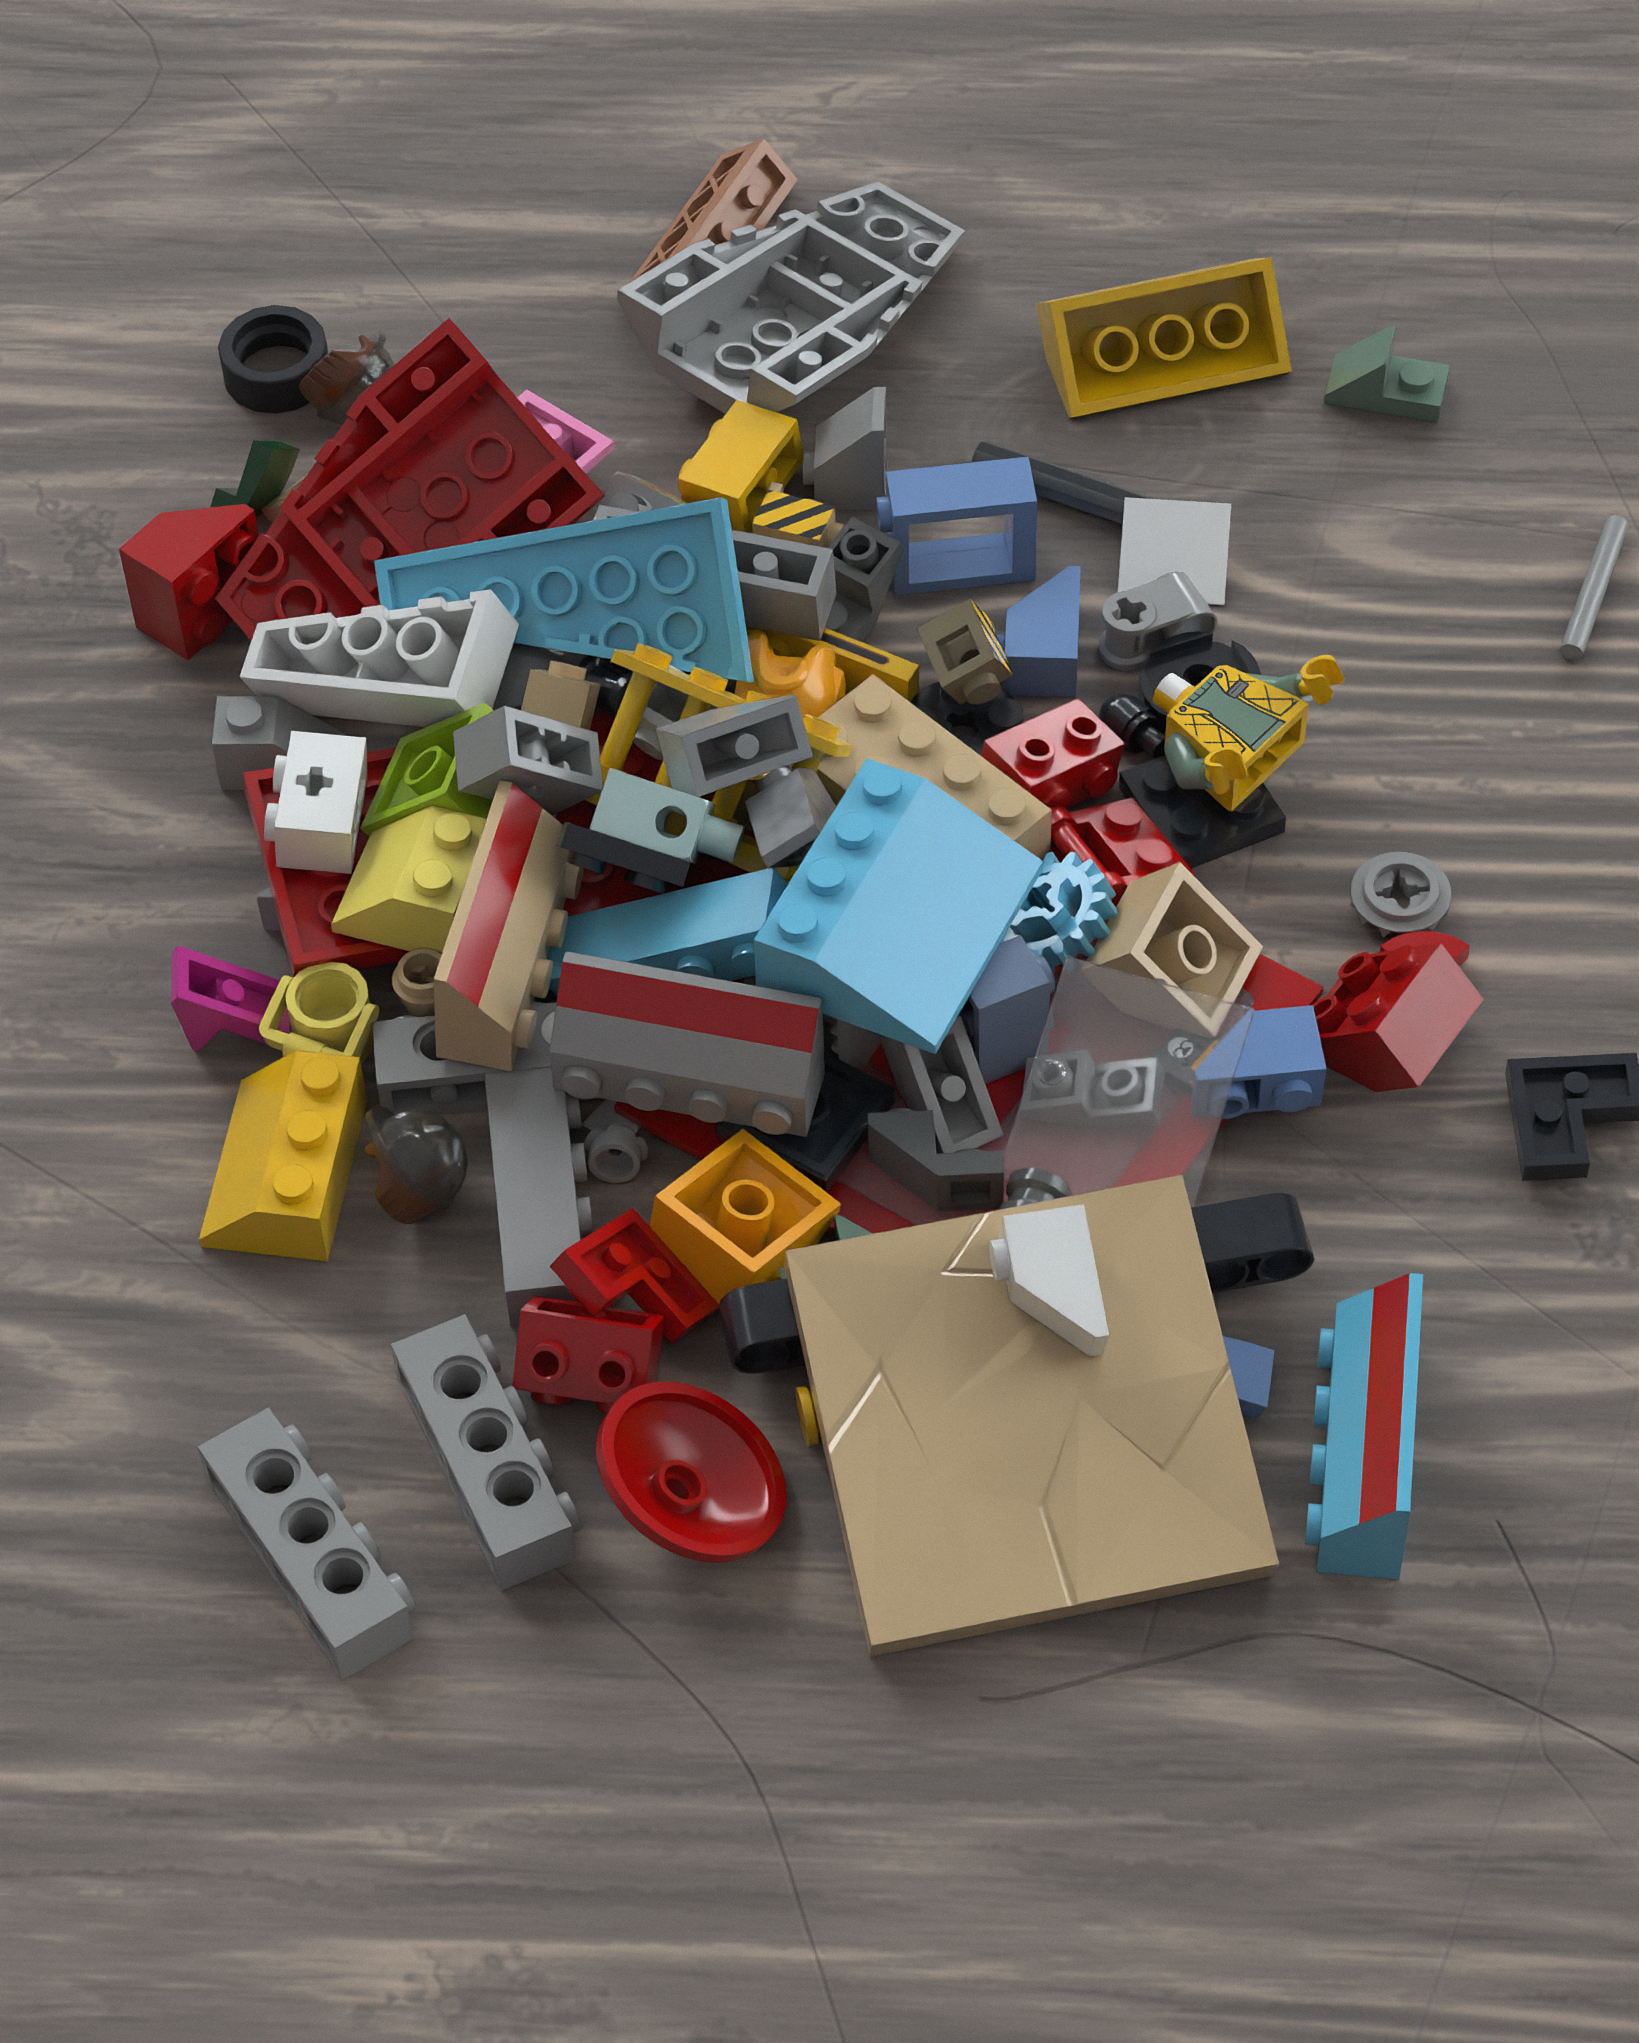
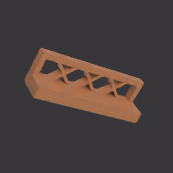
[629,138,798,283]

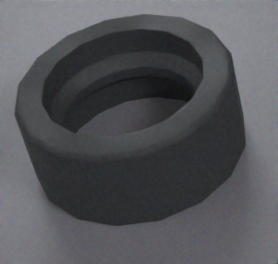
[218,305,328,414]

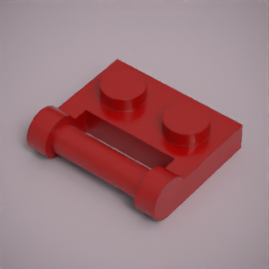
[1050,797,1195,907]

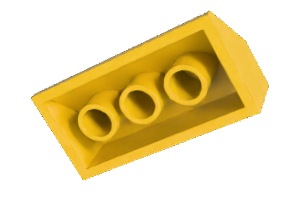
[1036,258,1292,418]

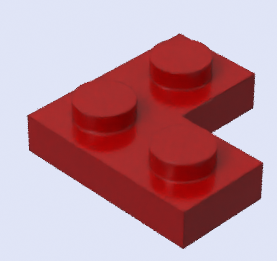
[549,1208,719,1344]

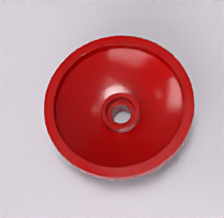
[596,1382,787,1563]

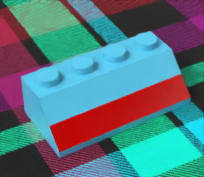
[1305,1273,1423,1580]

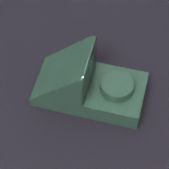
[1324,325,1450,422]

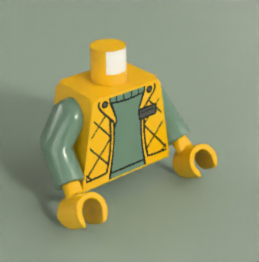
[1152,655,1345,812]

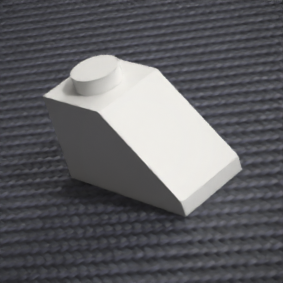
[989,1204,1109,1356]

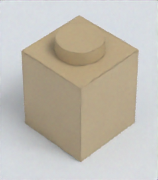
[521,660,601,730]

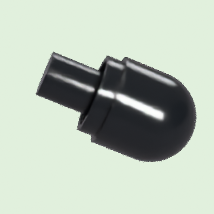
[1098,693,1165,759]

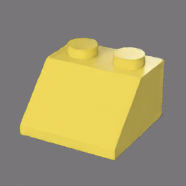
[331,805,487,954]

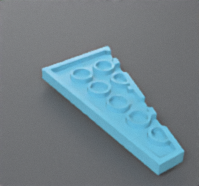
[374,498,754,683]

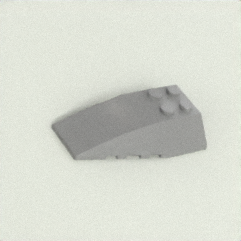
[617,181,965,414]

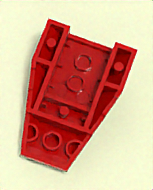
[215,318,605,641]

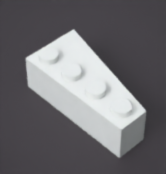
[240,589,519,727]

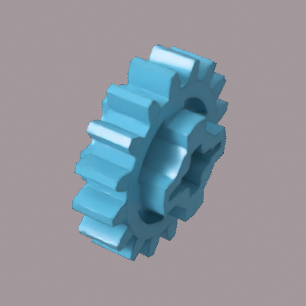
[1000,852,1118,973]

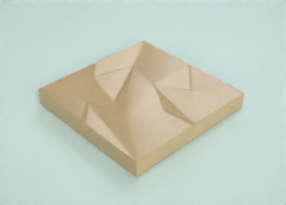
[784,1175,1279,1657]

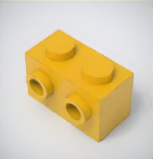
[677,400,804,533]

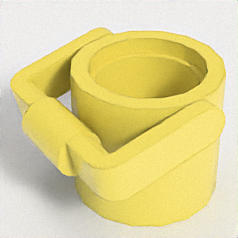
[259,962,379,1063]

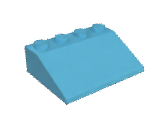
[754,758,1043,1054]

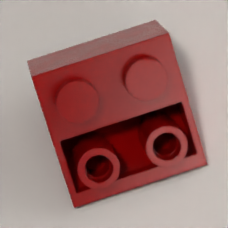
[119,504,259,660]
[1313,943,1483,1092]

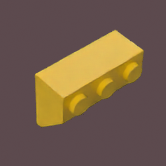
[199,1050,368,1262]

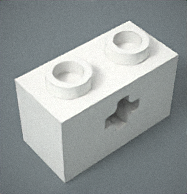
[264,731,367,874]

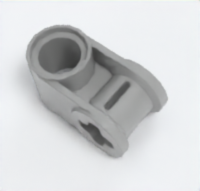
[1098,571,1218,671]

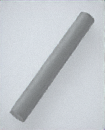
[1559,515,1629,661]

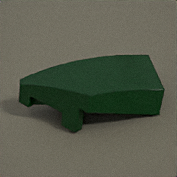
[210,440,300,518]

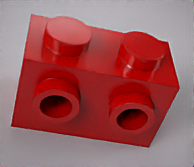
[981,698,1125,809]
[512,1296,665,1412]

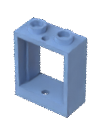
[876,457,1037,595]

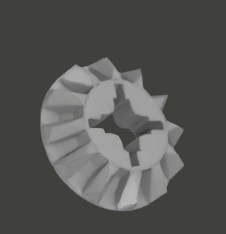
[1350,852,1451,938]

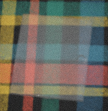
[1003,956,1255,1207]

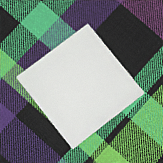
[1118,497,1231,605]

